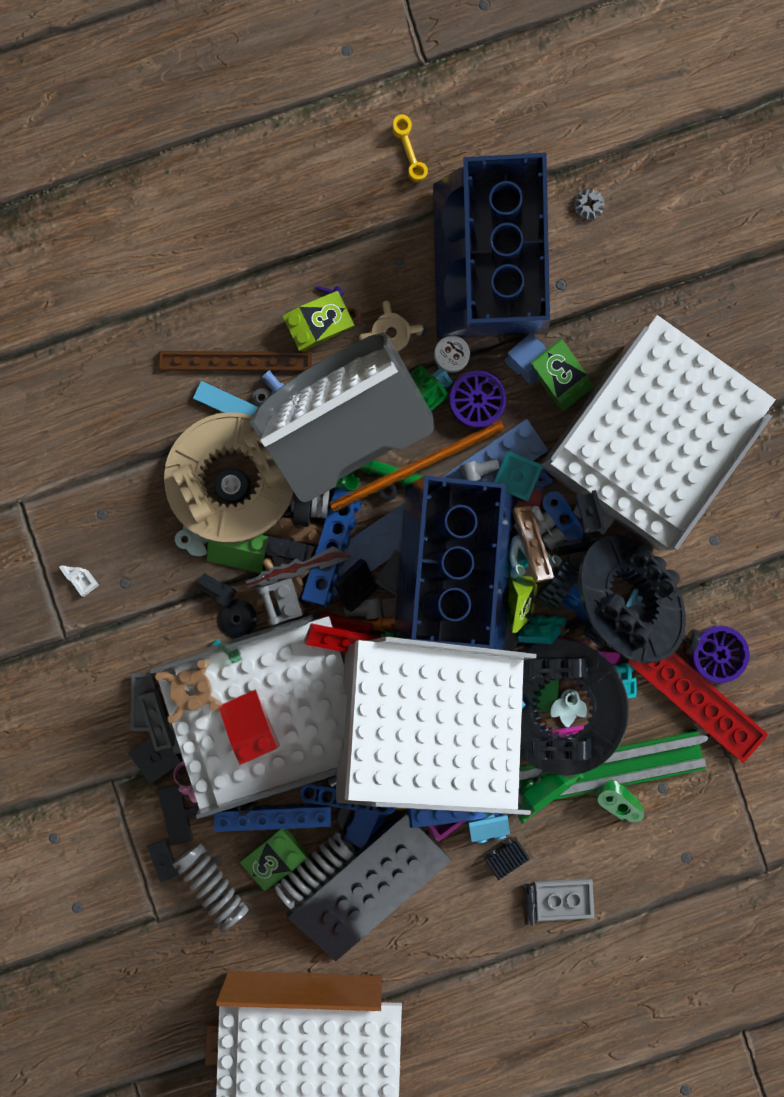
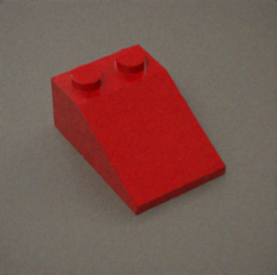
[219,689,280,765]

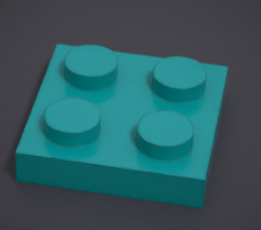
[494,451,543,502]

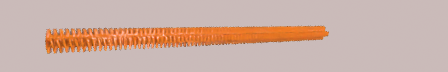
[330,420,504,512]

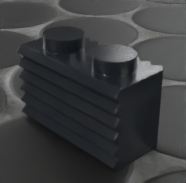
[265,536,308,562]
[484,836,530,881]

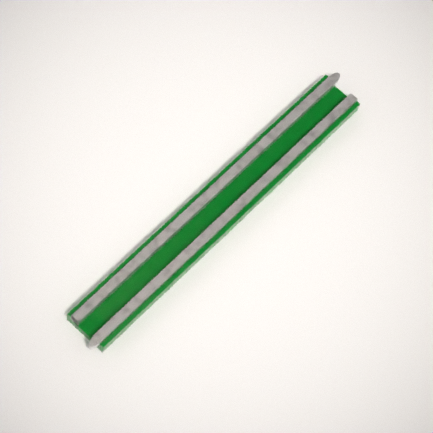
[401,730,708,814]

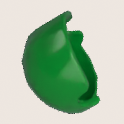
[334,471,359,492]

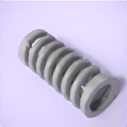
[275,831,357,909]
[172,843,249,932]

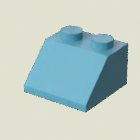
[468,813,510,843]

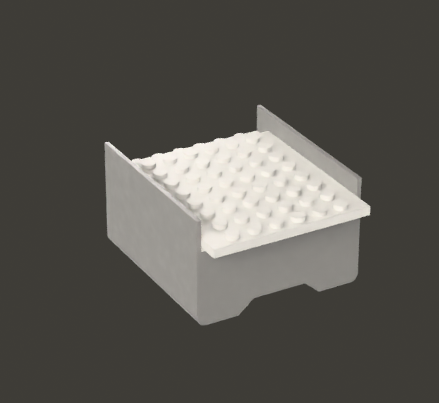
[541,315,776,551]
[336,637,536,815]

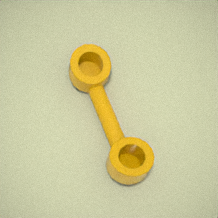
[392,114,428,182]

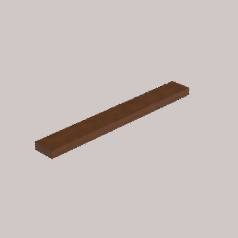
[159,351,312,372]

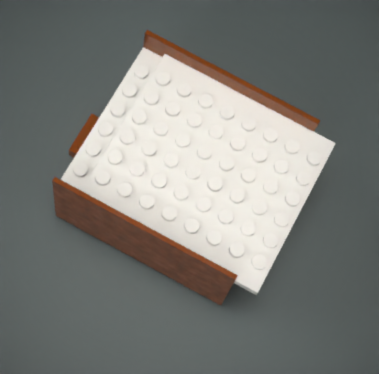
[205,971,402,1097]

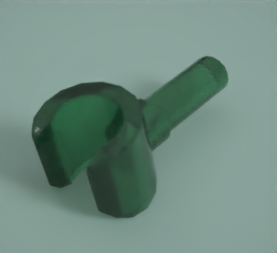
[218,644,243,664]

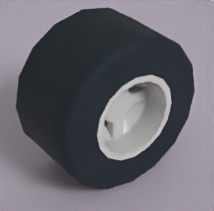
[214,468,250,502]

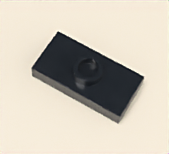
[147,839,179,883]

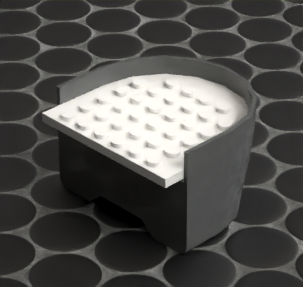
[250,332,434,502]

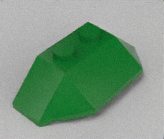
[518,770,584,824]

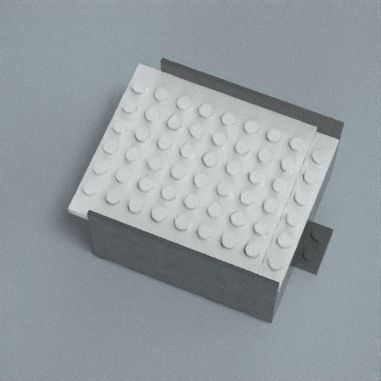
[150,614,347,819]

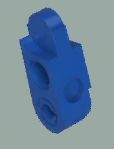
[541,492,583,542]

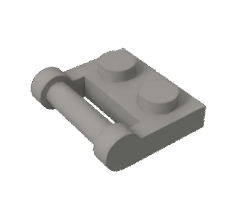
[257,578,303,625]

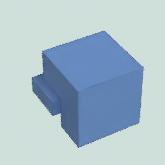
[504,333,547,386]

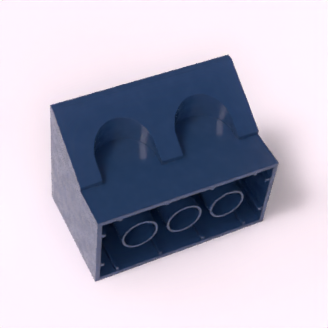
[433,153,550,338]
[393,475,516,650]

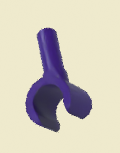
[316,286,344,297]

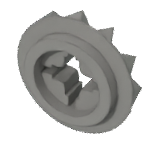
[574,189,605,220]

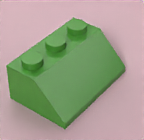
[207,535,269,573]

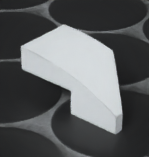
[59,565,99,597]

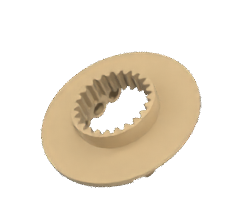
[164,412,294,543]

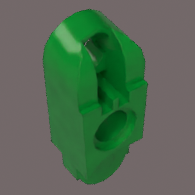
[596,780,645,822]

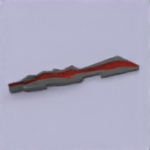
[246,546,351,588]

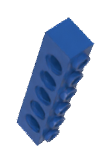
[302,488,362,608]
[214,803,332,832]

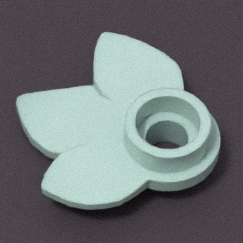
[175,526,209,556]
[550,689,587,727]

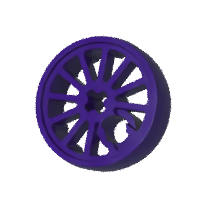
[448,370,506,429]
[689,625,750,683]

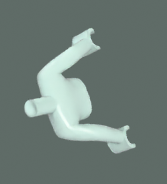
[509,524,562,578]

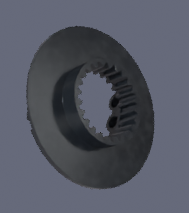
[578,535,686,663]
[520,640,629,775]

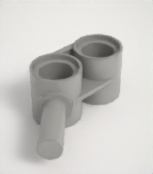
[532,506,566,551]

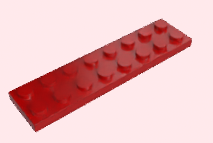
[626,652,769,763]

